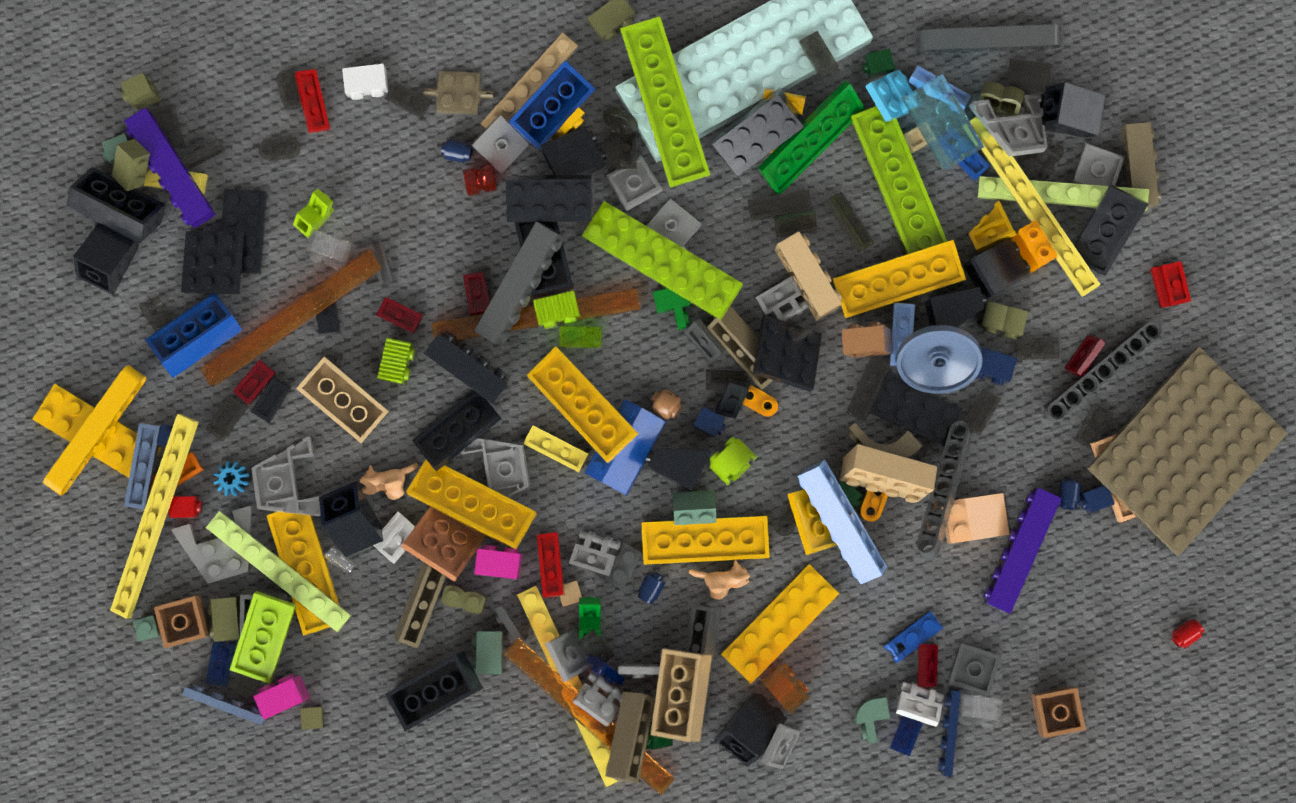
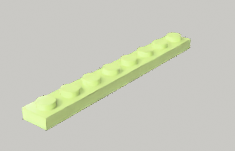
[978,176,1149,211]
[206,511,352,632]

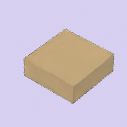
[903,126,929,154]
[560,580,582,607]

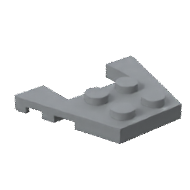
[969,94,1047,157]
[251,436,321,517]
[461,438,530,498]
[172,506,252,584]

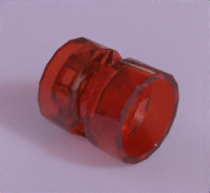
[463,164,497,196]

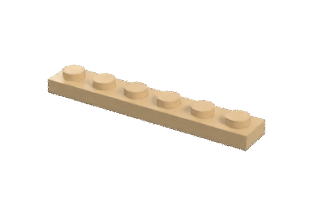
[481,32,578,129]

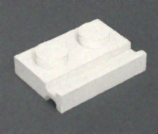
[373,512,415,564]

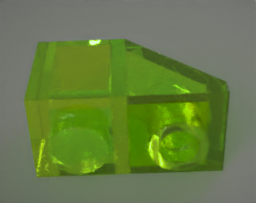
[559,326,602,348]

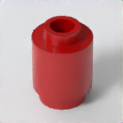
[1171,619,1205,649]

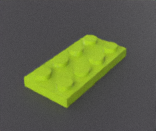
[230,591,296,684]

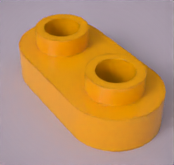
[743,385,778,417]
[860,490,888,522]

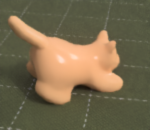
[360,463,418,500]
[689,560,750,599]

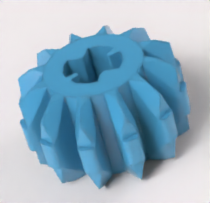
[213,461,250,496]

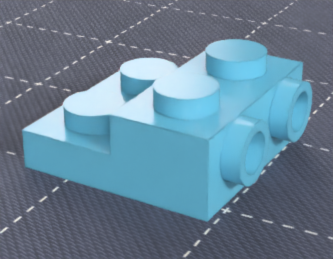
[865,70,920,122]

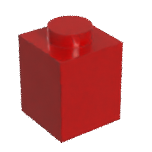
[169,496,202,518]

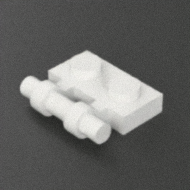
[896,681,944,726]

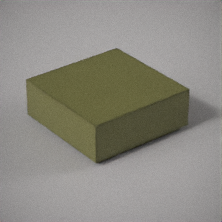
[300,706,324,730]

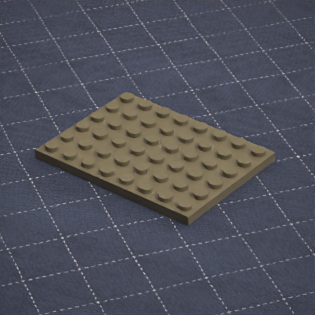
[1087,347,1288,555]

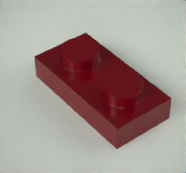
[463,272,489,316]
[376,297,423,334]
[1065,335,1105,377]
[232,360,277,405]
[917,644,938,687]

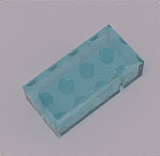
[901,74,984,170]

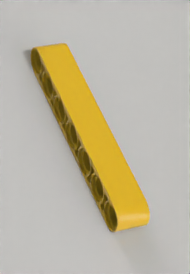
[43,365,146,495]

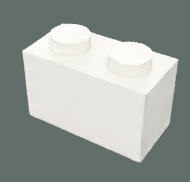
[342,64,389,100]

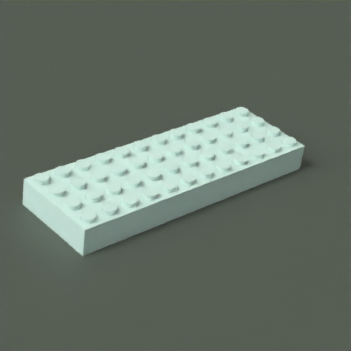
[615,0,873,163]

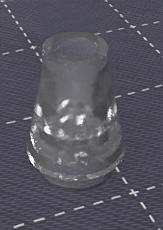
[324,544,356,573]

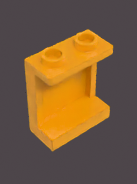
[1010,220,1058,273]

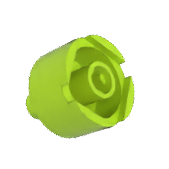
[710,437,757,486]

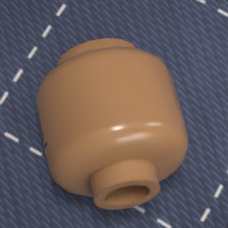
[650,389,683,420]

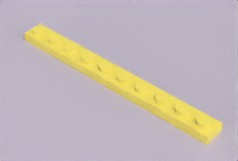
[965,117,1100,297]
[110,414,199,619]
[517,586,618,787]

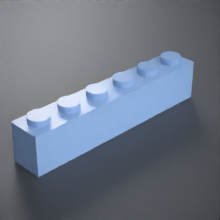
[798,459,887,584]

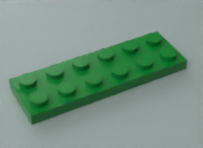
[757,81,865,196]

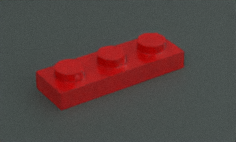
[295,69,330,133]
[536,532,565,598]

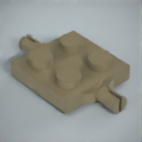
[423,71,494,115]

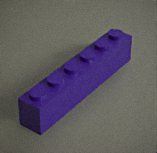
[124,108,216,228]
[983,488,1062,614]

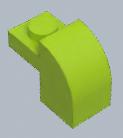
[293,189,334,238]

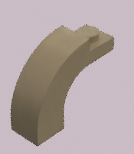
[847,423,922,458]

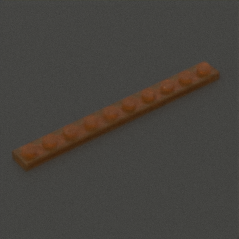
[200,249,383,387]
[432,289,640,341]
[503,638,675,795]

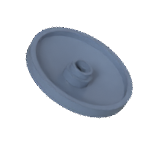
[896,325,982,394]

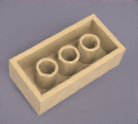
[775,232,842,321]
[296,357,389,443]
[840,444,937,503]
[651,649,712,742]

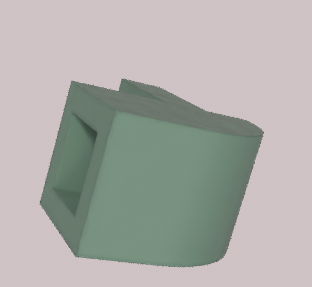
[854,696,890,744]

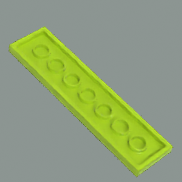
[620,16,710,188]
[850,106,948,255]
[582,201,743,320]

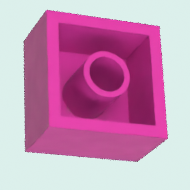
[474,545,523,579]
[253,674,310,720]

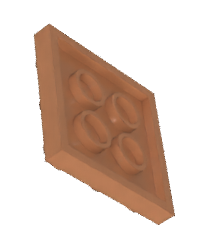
[401,506,487,582]

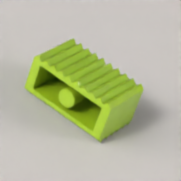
[533,291,580,329]
[377,338,416,385]

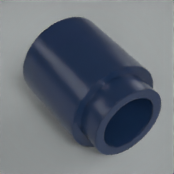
[441,139,473,163]
[1059,478,1082,510]
[637,571,666,604]

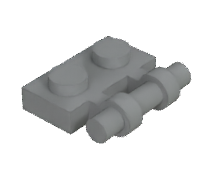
[755,277,809,322]
[569,530,620,576]
[572,672,623,726]

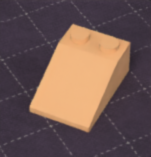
[942,493,1010,543]

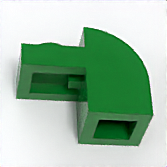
[653,289,690,331]
[579,597,601,643]

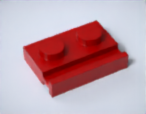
[1150,261,1191,309]

